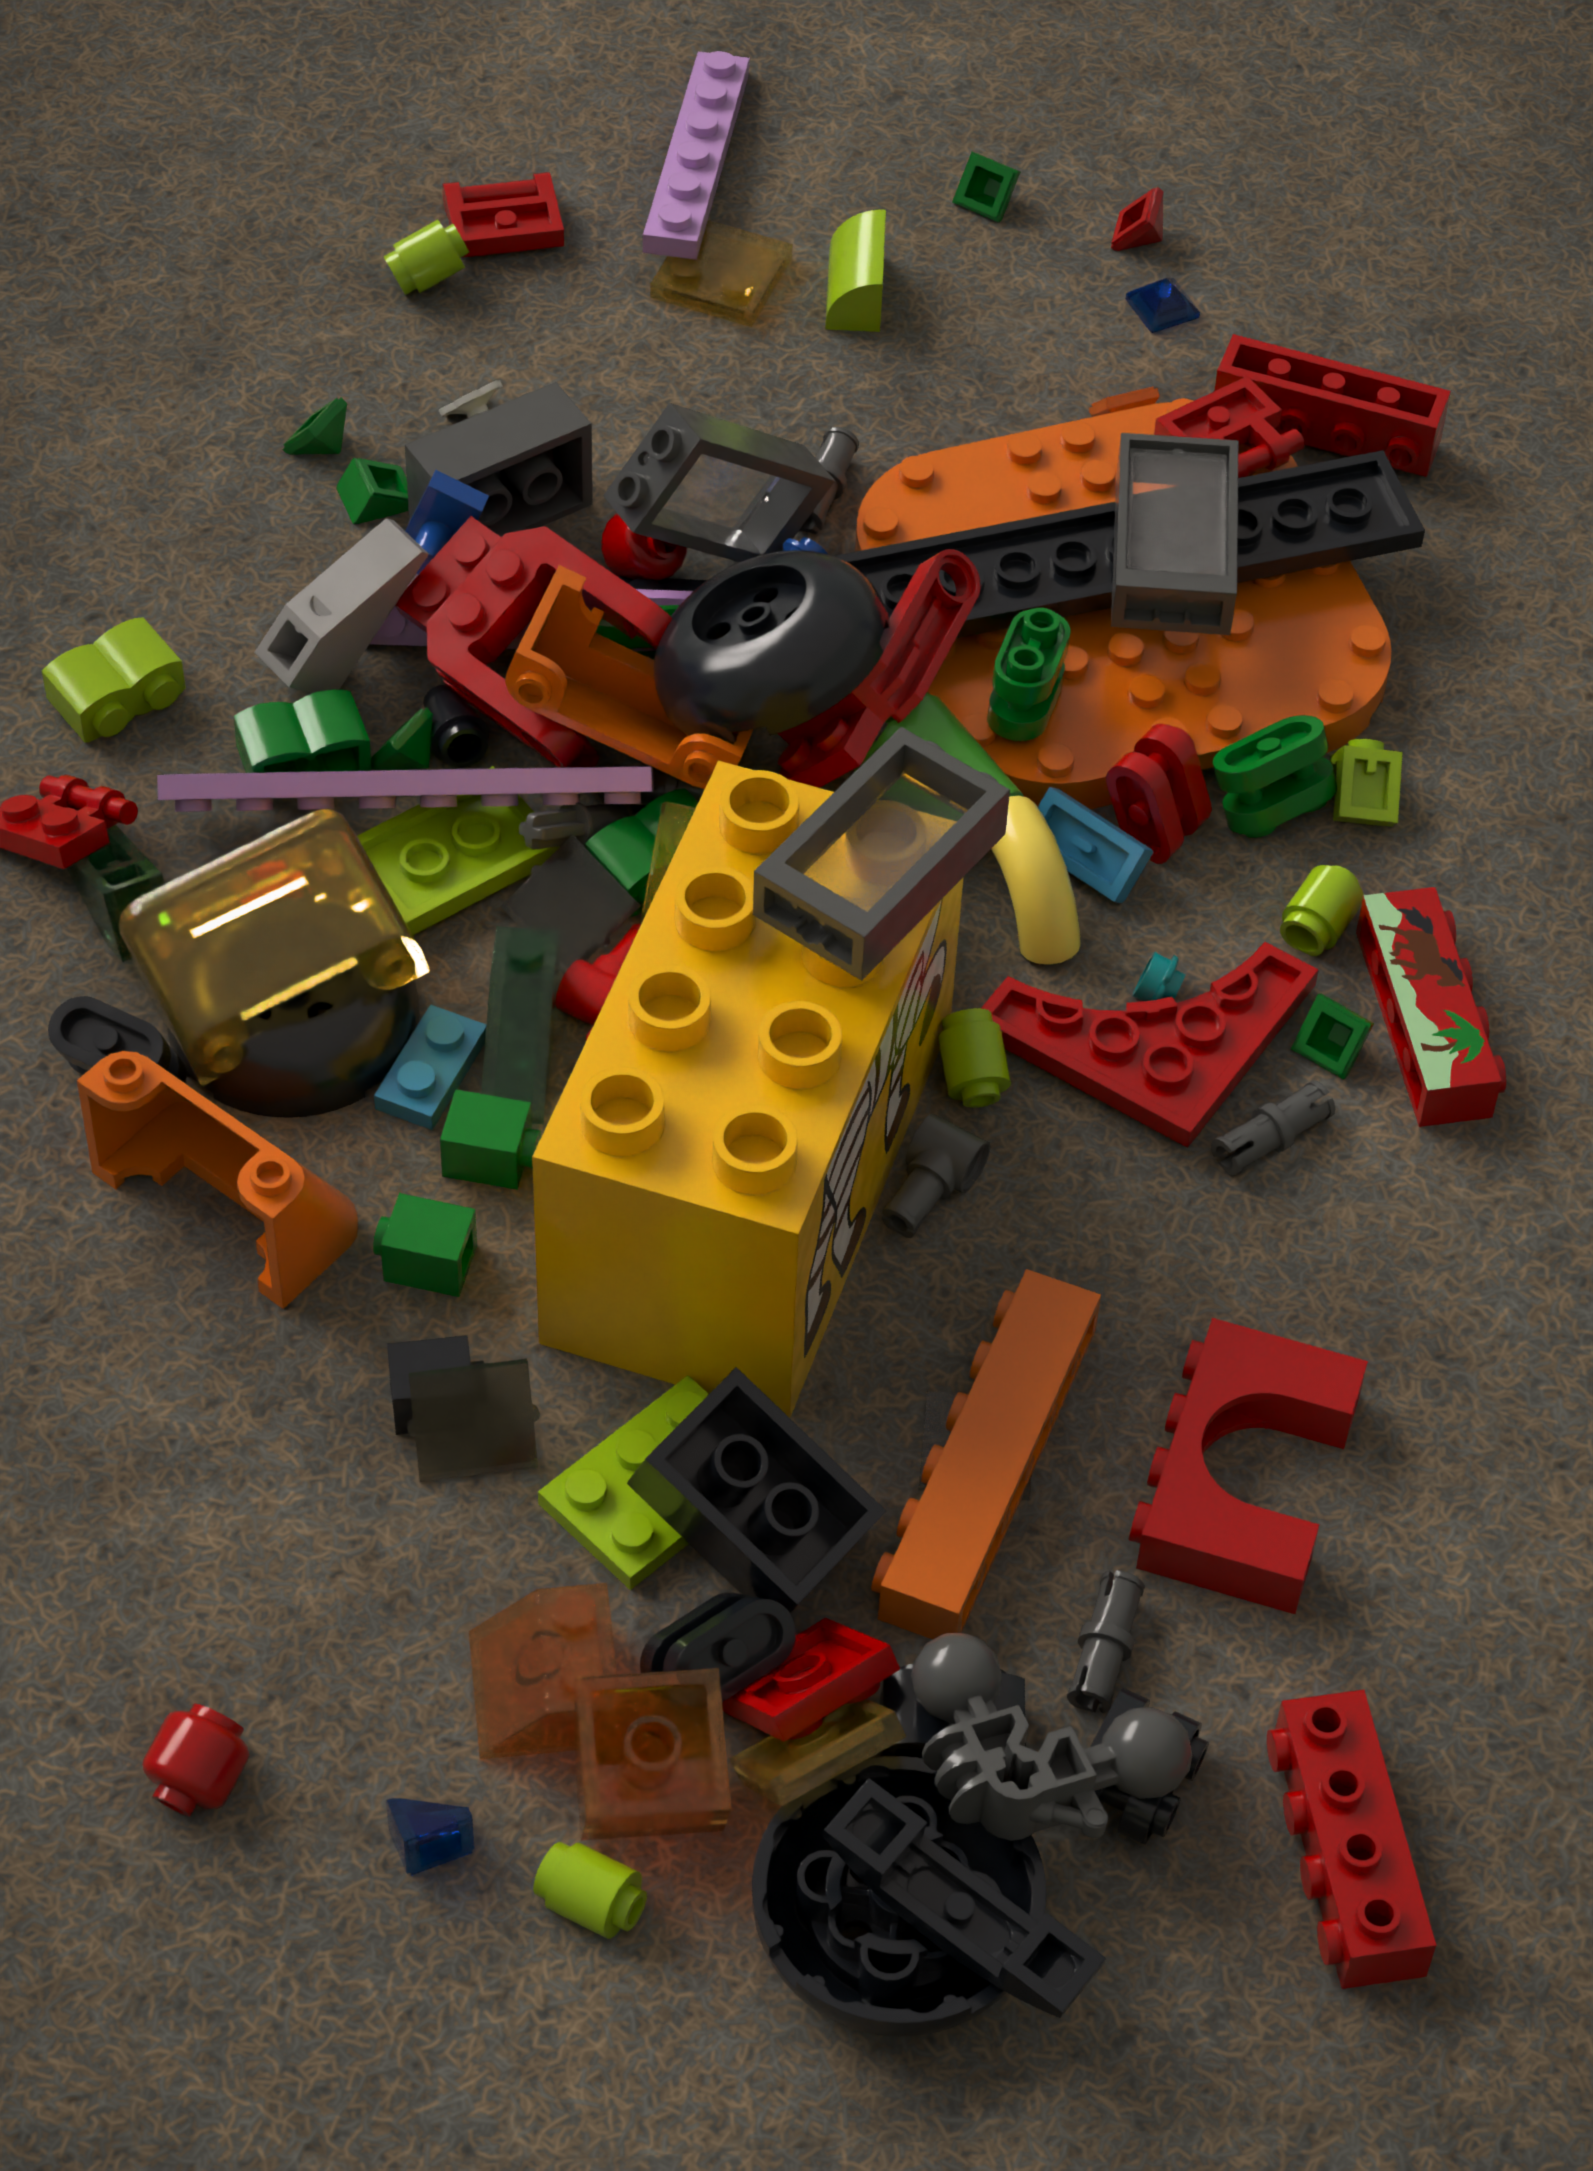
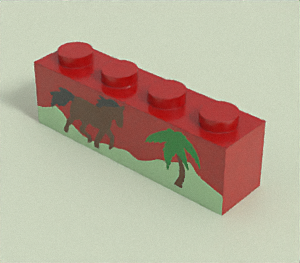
[1356,887,1507,1127]

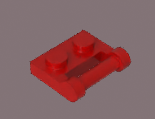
[442,172,564,258]

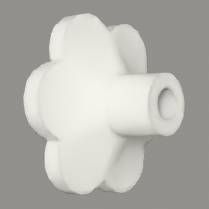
[438,380,503,418]

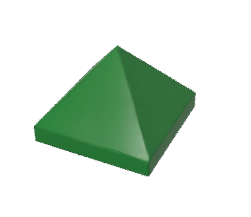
[952,151,1021,222]
[282,397,347,455]
[371,707,433,770]
[1291,993,1374,1079]

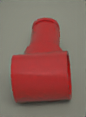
[555,924,641,1026]

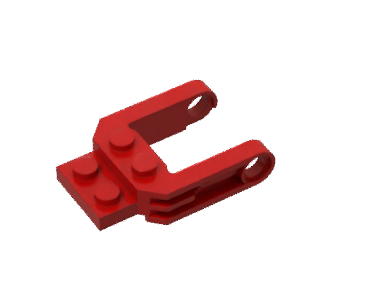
[395,516,673,767]
[777,549,981,788]

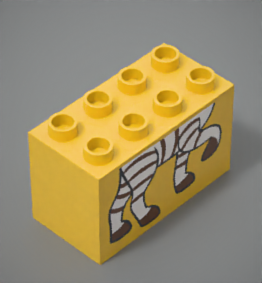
[532,760,963,1418]

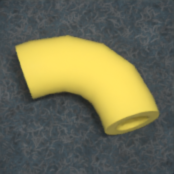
[991,795,1081,965]

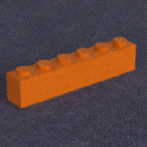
[871,1269,1101,1639]

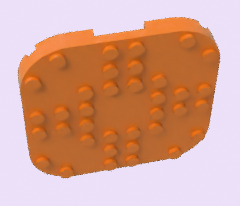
[855,398,1392,809]

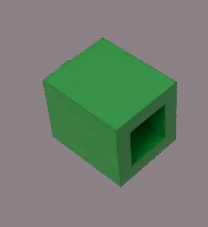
[440,1089,541,1190]
[373,1193,477,1297]

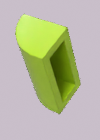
[825,210,886,332]

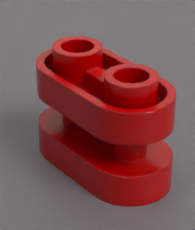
[1106,724,1212,864]

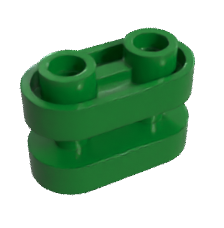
[987,608,1071,741]
[1213,715,1337,838]

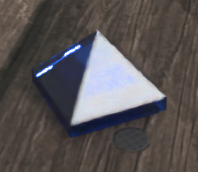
[1125,278,1200,333]

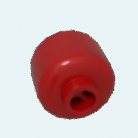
[601,513,687,581]
[142,1703,249,1817]

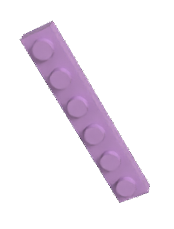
[643,51,750,260]

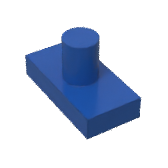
[405,470,489,575]

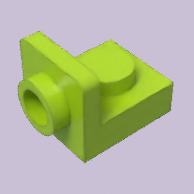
[1330,739,1403,827]

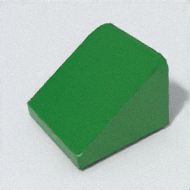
[336,458,409,524]

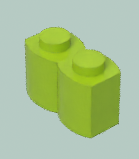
[42,617,186,743]

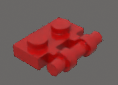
[1154,376,1304,478]
[0,774,138,869]

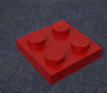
[719,1617,900,1742]

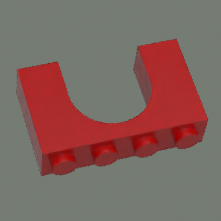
[1129,1318,1368,1614]

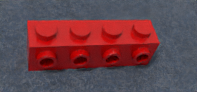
[1214,334,1451,477]
[1267,1689,1437,1989]

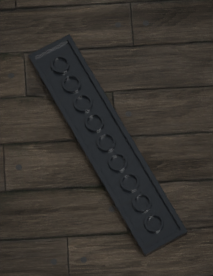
[834,450,1425,638]

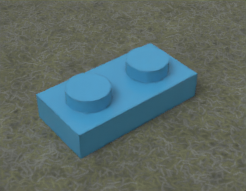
[1038,787,1154,903]
[374,1004,488,1130]

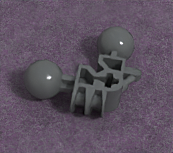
[911,1633,1193,1841]

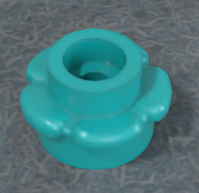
[1132,952,1186,1001]

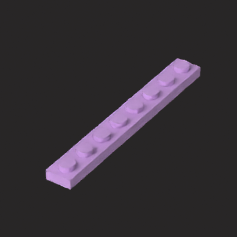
[157,766,654,812]

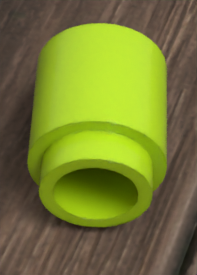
[383,219,469,295]
[1280,865,1364,956]
[938,1008,1011,1108]
[533,1842,647,1939]

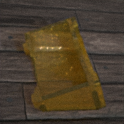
[119,809,430,1086]

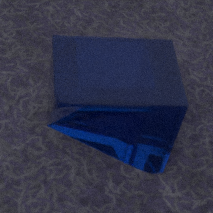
[386,1798,474,1876]

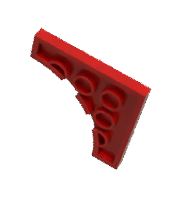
[981,942,1319,1148]

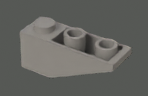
[254,518,429,693]

